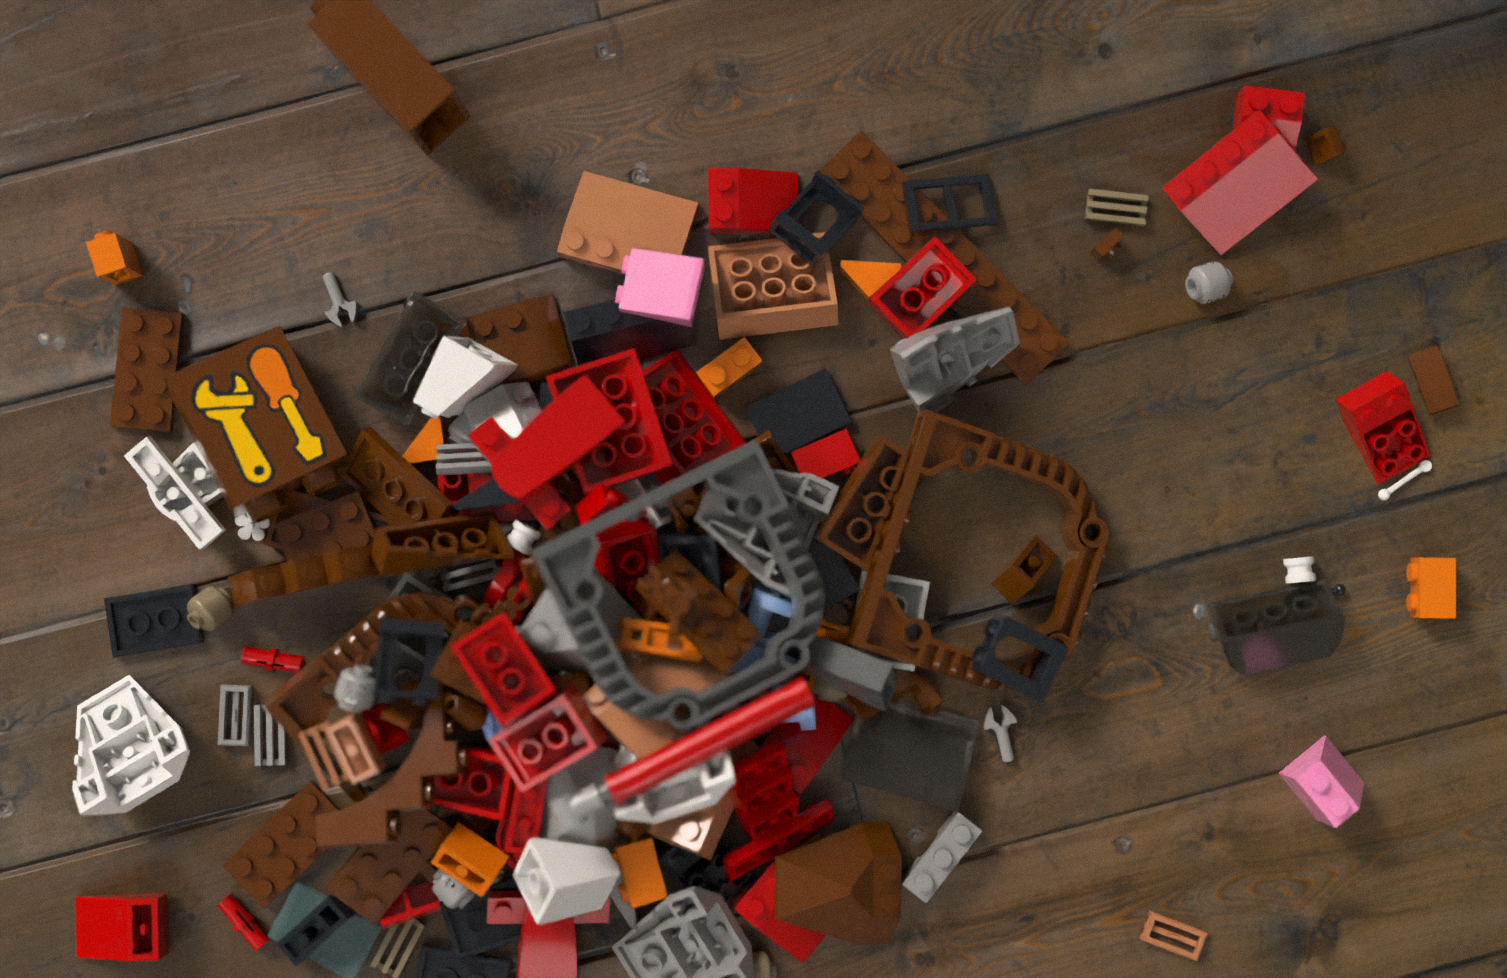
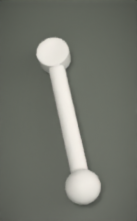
[1378,460,1432,501]

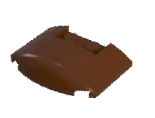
[438,295,572,392]

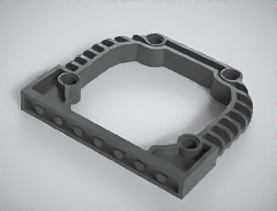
[529,439,825,729]

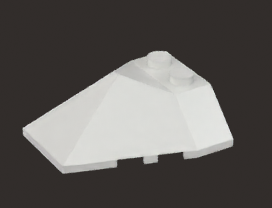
[73,675,190,816]
[612,725,735,823]

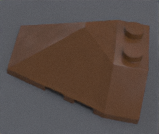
[774,821,901,945]

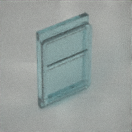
[268,882,382,978]

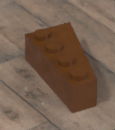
[813,435,909,572]

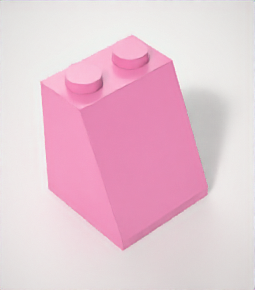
[615,248,705,327]
[1279,735,1364,828]

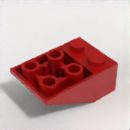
[1335,371,1431,484]
[75,893,169,961]

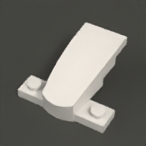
[124,437,226,550]

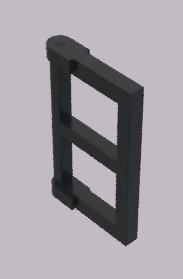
[902,174,998,234]

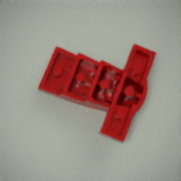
[467,374,625,531]
[724,739,833,881]
[487,891,610,978]

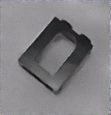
[768,170,864,268]
[970,614,1069,703]
[373,618,444,706]

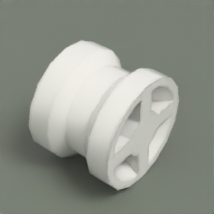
[505,519,542,555]
[1283,556,1316,583]

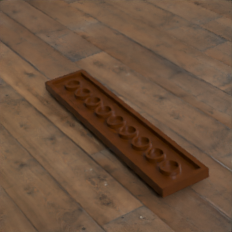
[819,130,1069,386]

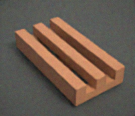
[299,721,350,791]
[1139,910,1208,961]

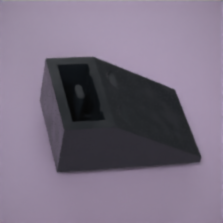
[653,835,757,904]

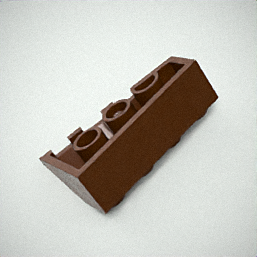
[371,511,514,576]

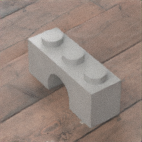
[901,809,982,903]

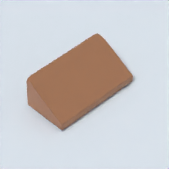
[325,713,386,785]

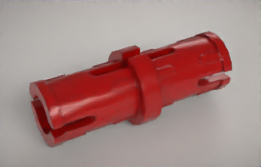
[241,645,305,674]
[216,893,270,952]

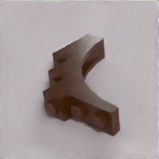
[228,545,380,607]
[316,681,471,848]

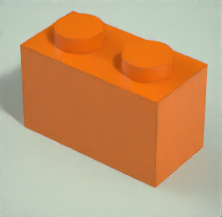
[86,231,143,285]
[696,337,762,399]
[1406,557,1456,619]
[431,822,509,897]
[611,836,668,908]

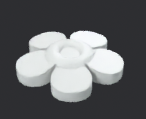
[235,512,270,541]

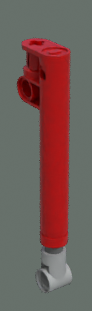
[549,677,817,832]

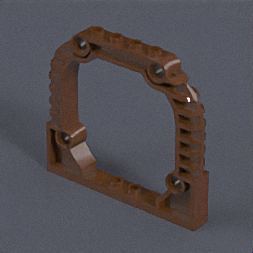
[845,410,1109,689]
[265,592,552,883]

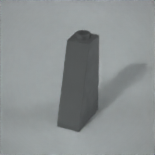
[785,635,898,712]

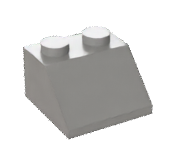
[463,382,542,440]

